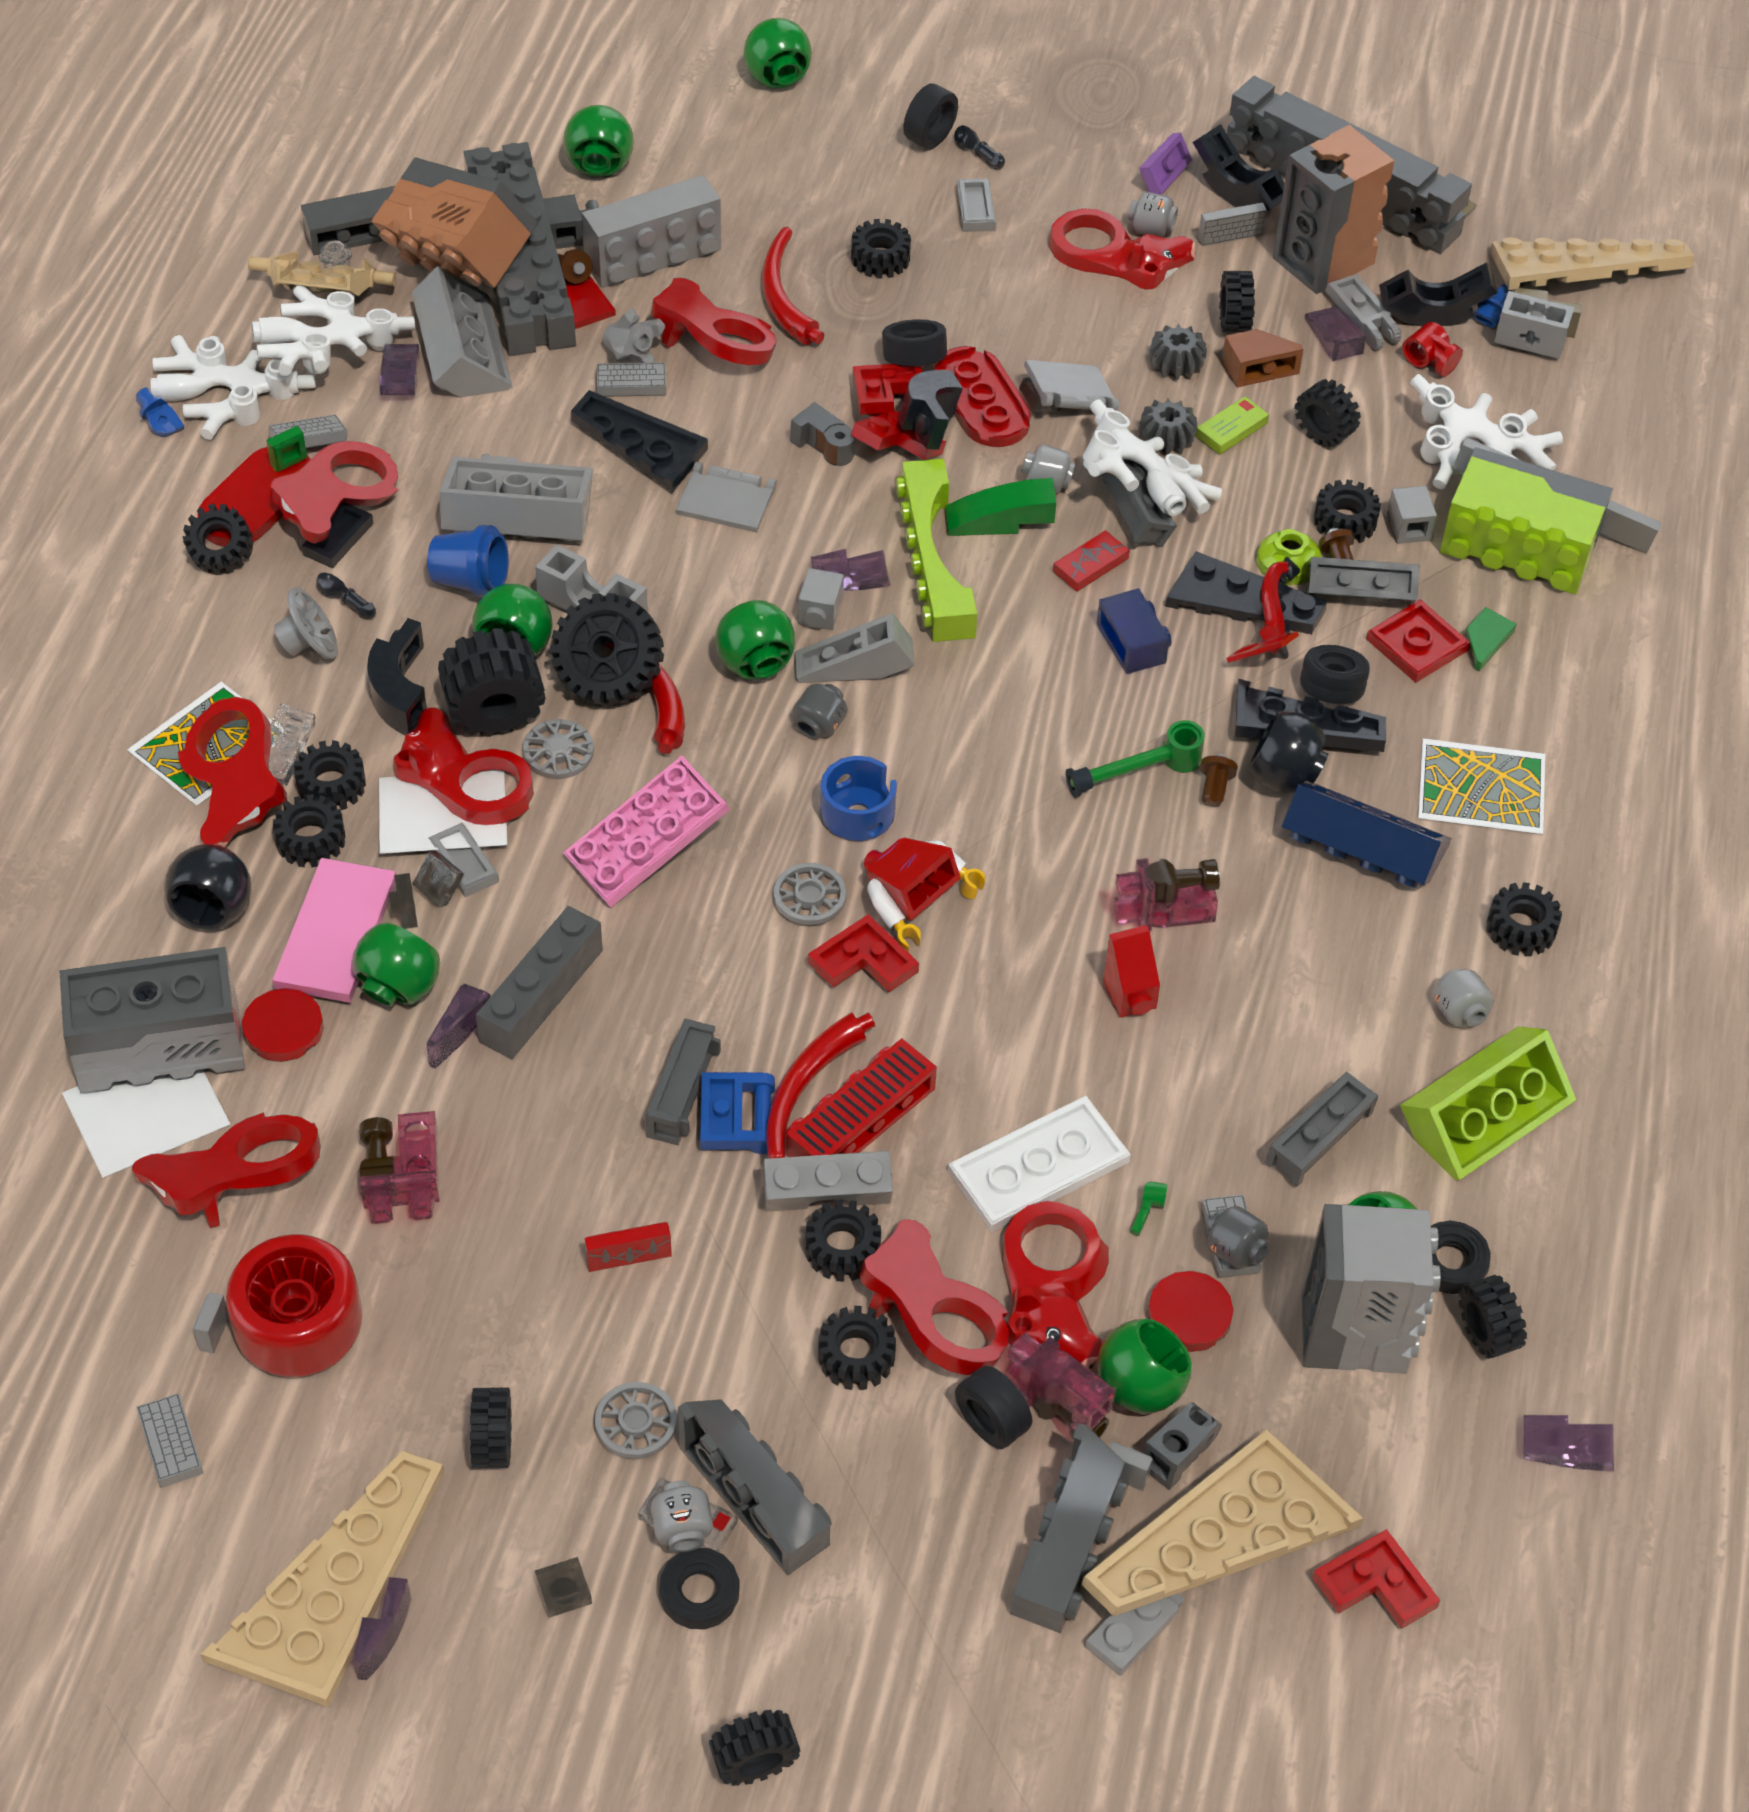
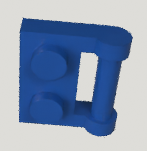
[700,1072,775,1154]

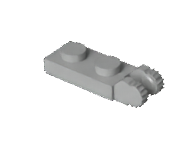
[1326,274,1402,350]

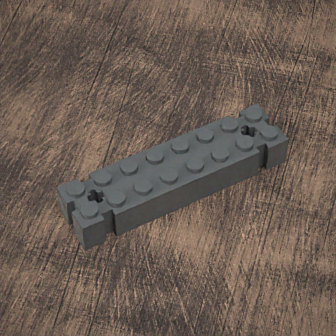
[1227,76,1472,255]
[463,142,576,356]

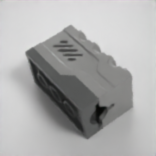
[59,947,245,1093]
[1302,1204,1440,1374]

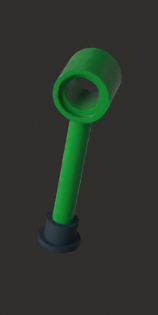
[1065,720,1205,798]

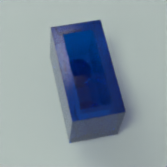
[1097,588,1172,674]

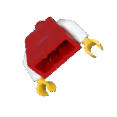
[864,838,986,952]

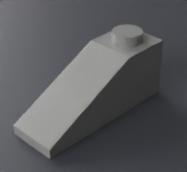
[795,613,915,683]

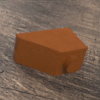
[1222,329,1304,388]

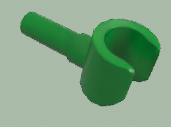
[1130,1181,1168,1236]

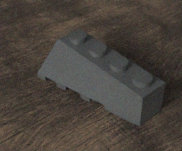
[678,1399,832,1576]
[1010,1423,1129,1634]

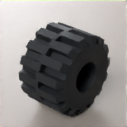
[438,629,546,737]

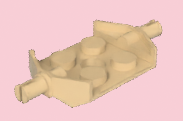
[248,252,396,297]

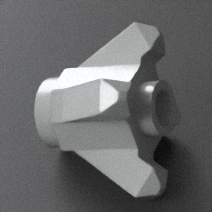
[604,308,665,363]

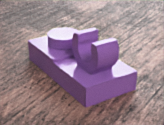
[1139,132,1192,195]

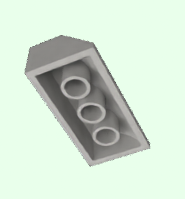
[412,266,512,397]
[440,457,593,542]

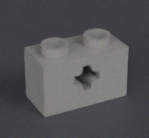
[1494,291,1574,359]

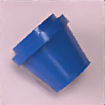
[427,525,509,598]

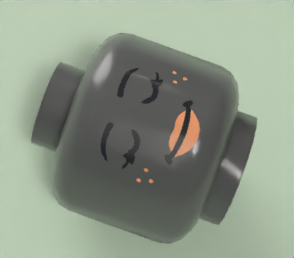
[792,684,848,739]
[1205,1206,1270,1269]

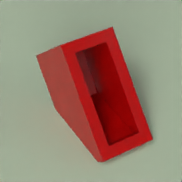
[1103,925,1160,1018]

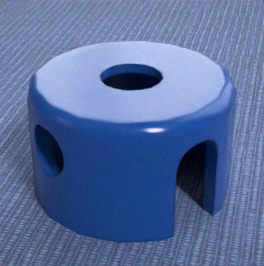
[820,756,897,841]

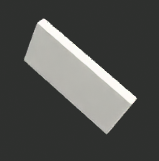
[947,1096,1131,1233]

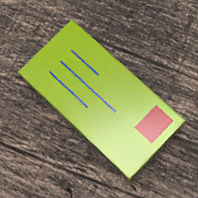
[1195,396,1269,454]

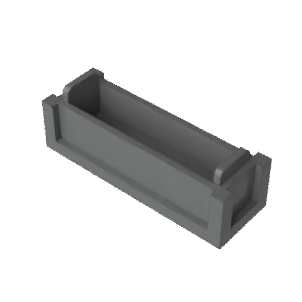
[1101,459,1177,547]
[1306,557,1420,604]
[646,1018,721,1146]
[1265,1071,1378,1187]

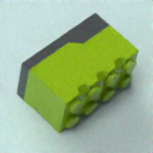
[1440,447,1613,595]

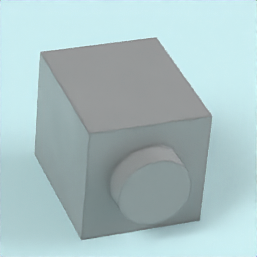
[1387,486,1437,544]
[798,568,844,630]

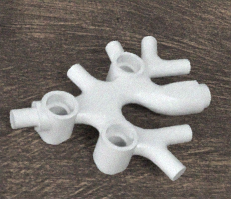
[251,285,415,376]
[151,335,316,440]
[1410,374,1563,489]
[1083,399,1222,516]

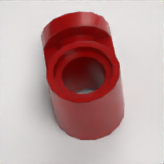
[1402,322,1463,377]

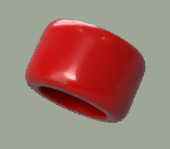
[226,1234,362,1378]

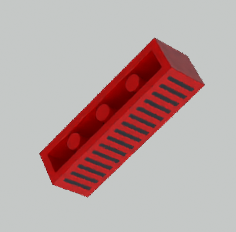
[786,1038,937,1157]

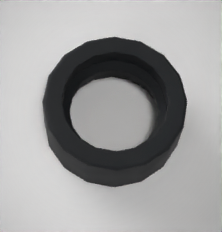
[903,83,959,149]
[882,319,947,366]

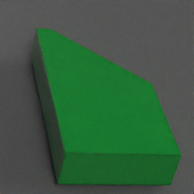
[1465,607,1516,671]

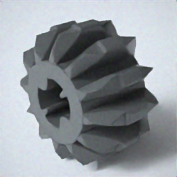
[1149,323,1207,380]
[1138,398,1198,454]

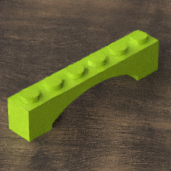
[896,458,978,642]

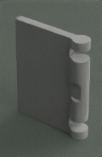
[1024,360,1119,411]
[676,462,777,533]

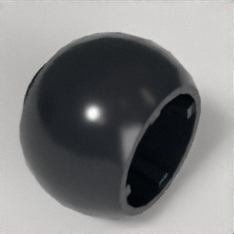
[1249,711,1328,793]
[164,844,252,929]

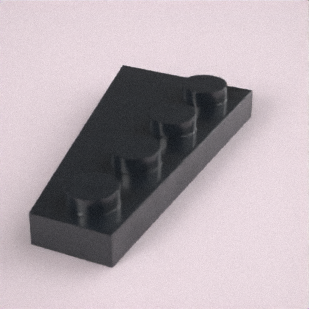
[571,390,708,492]
[1165,551,1328,635]
[1235,679,1386,752]

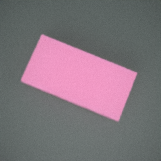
[563,756,730,908]
[272,858,397,1003]

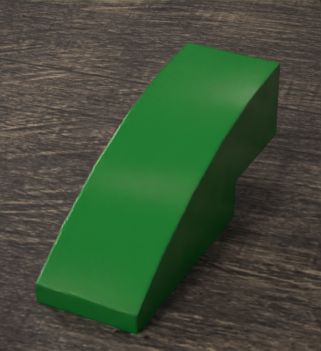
[945,478,1056,536]

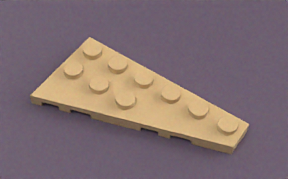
[1490,237,1694,290]
[1082,1429,1364,1616]
[201,1450,444,1707]

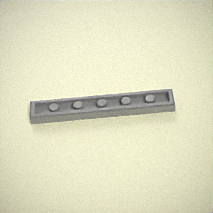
[1452,437,1662,554]

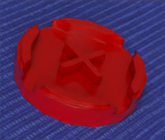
[242,988,324,1062]
[1148,1271,1234,1352]

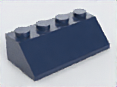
[1282,782,1452,888]

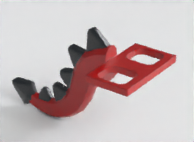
[1226,557,1300,663]

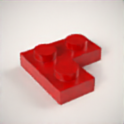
[853,364,922,416]
[851,411,946,460]
[808,914,919,992]
[1312,1529,1440,1629]

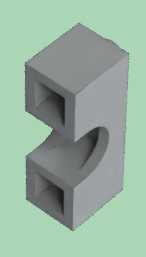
[535,544,648,612]
[763,1151,893,1212]

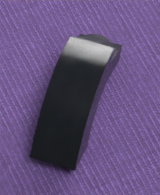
[1192,124,1285,211]
[1379,262,1498,326]
[898,370,963,450]
[367,618,427,735]

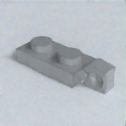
[1085,1593,1184,1676]

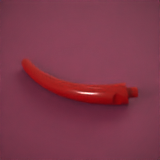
[762,227,825,345]
[604,642,685,754]
[766,1012,876,1158]

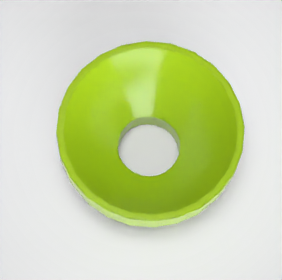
[1256,529,1321,585]

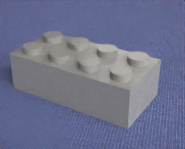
[582,175,721,288]

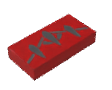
[1053,530,1130,592]
[584,1222,672,1272]

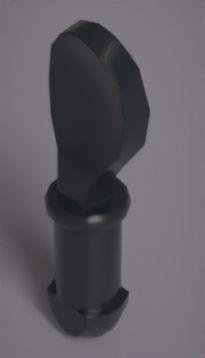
[954,125,1005,168]
[316,572,376,619]

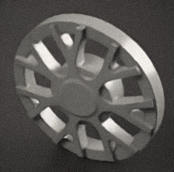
[523,719,594,779]
[774,863,846,926]
[595,1382,677,1459]

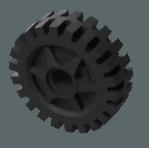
[550,593,664,706]

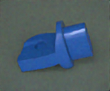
[1473,284,1512,328]
[136,387,184,437]

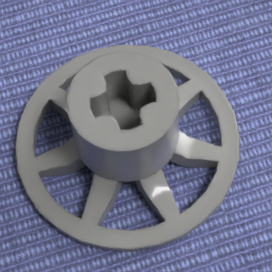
[274,587,338,659]

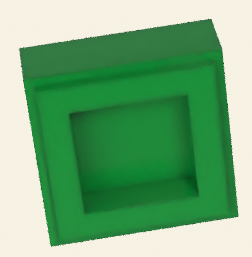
[266,426,307,472]

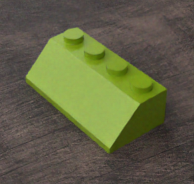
[1400,1026,1577,1180]

